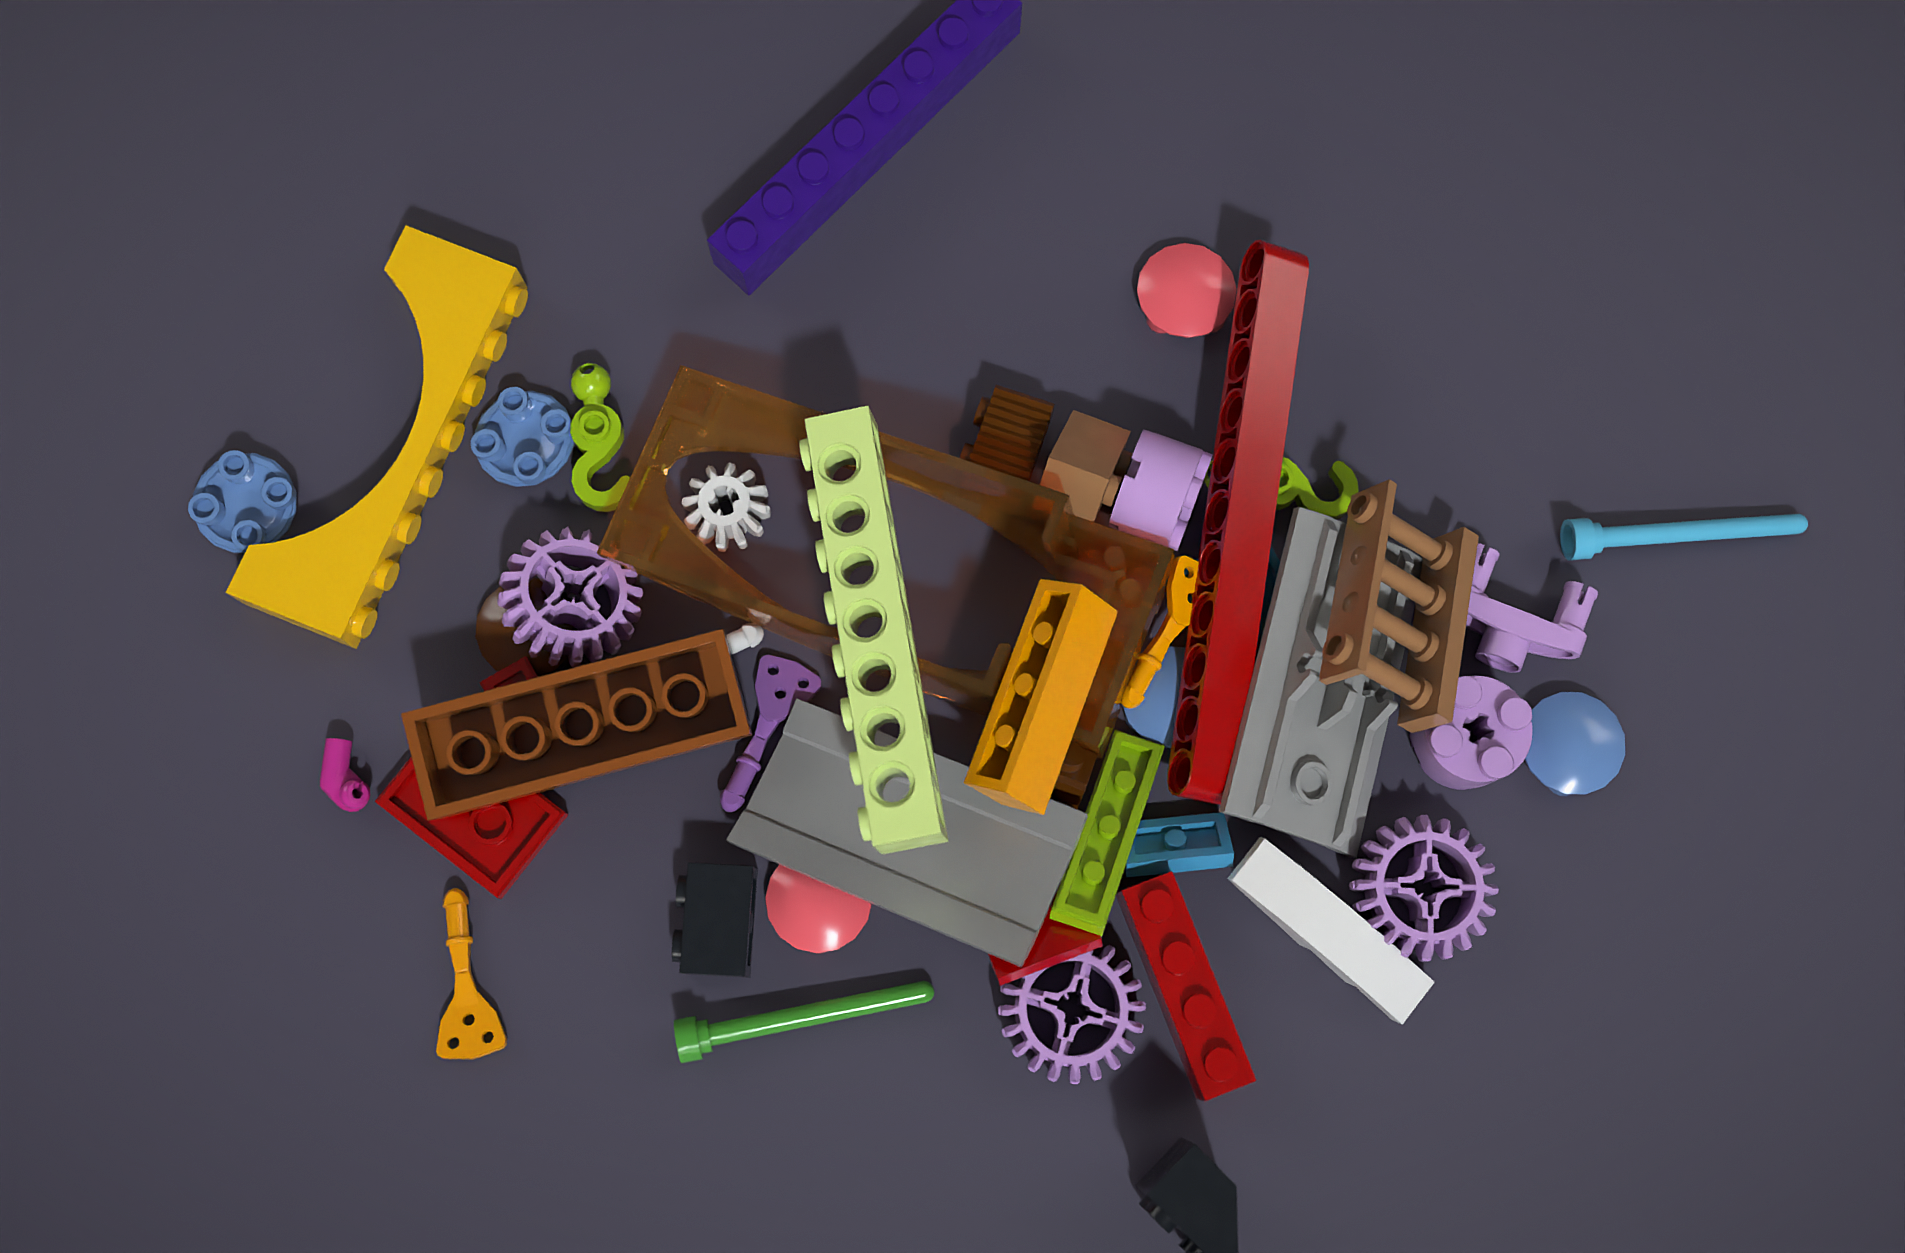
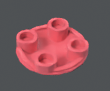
[1137,243,1237,338]
[765,864,872,954]

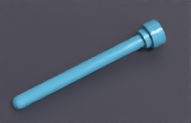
[1560,514,1808,560]

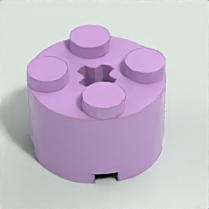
[1109,429,1213,551]
[1409,676,1532,790]

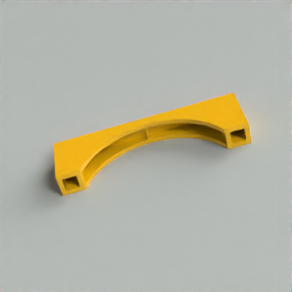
[225,225,528,649]

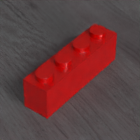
[1116,871,1257,1101]

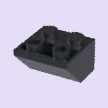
[1136,1138,1238,1253]

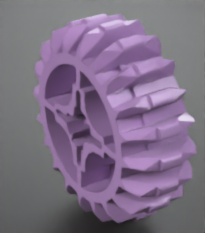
[497,526,643,668]
[1349,815,1499,962]
[998,945,1146,1084]

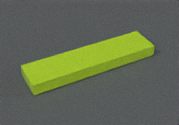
[1049,730,1165,936]

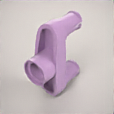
[1466,543,1598,673]

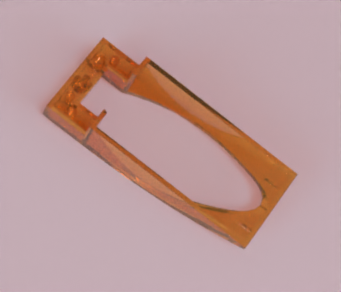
[597,365,1175,759]

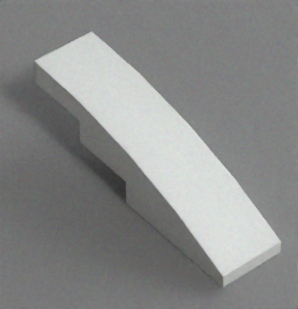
[1227,837,1434,1025]

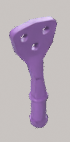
[720,655,821,812]

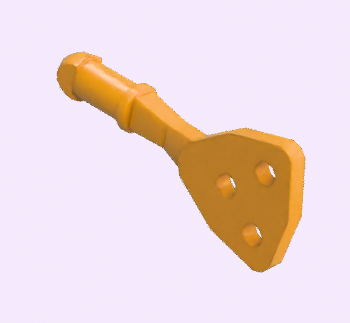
[1120,555,1199,709]
[436,888,508,1059]

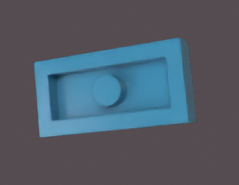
[1125,812,1234,877]

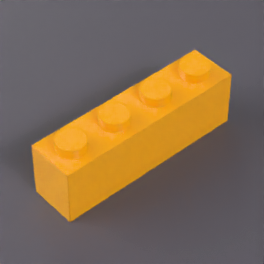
[964,579,1118,815]

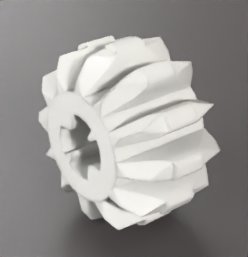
[682,462,771,552]

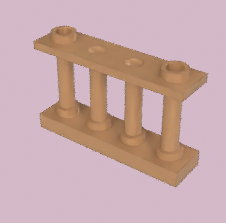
[1319,479,1479,733]

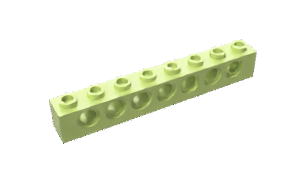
[799,406,949,854]

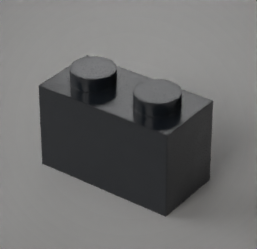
[672,863,758,978]

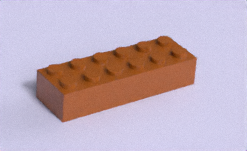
[401,629,753,820]

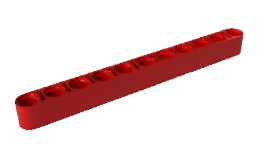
[1167,240,1309,805]

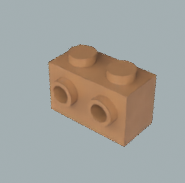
[1035,410,1133,522]

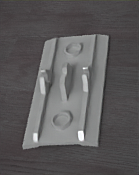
[1219,507,1423,858]
[726,698,1088,967]

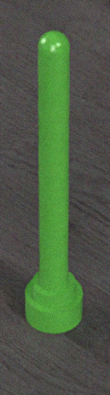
[674,981,935,1064]

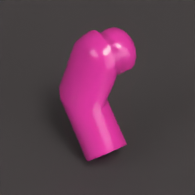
[320,738,371,812]

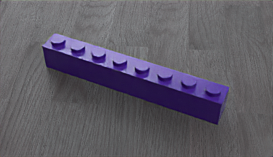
[707,0,1022,296]

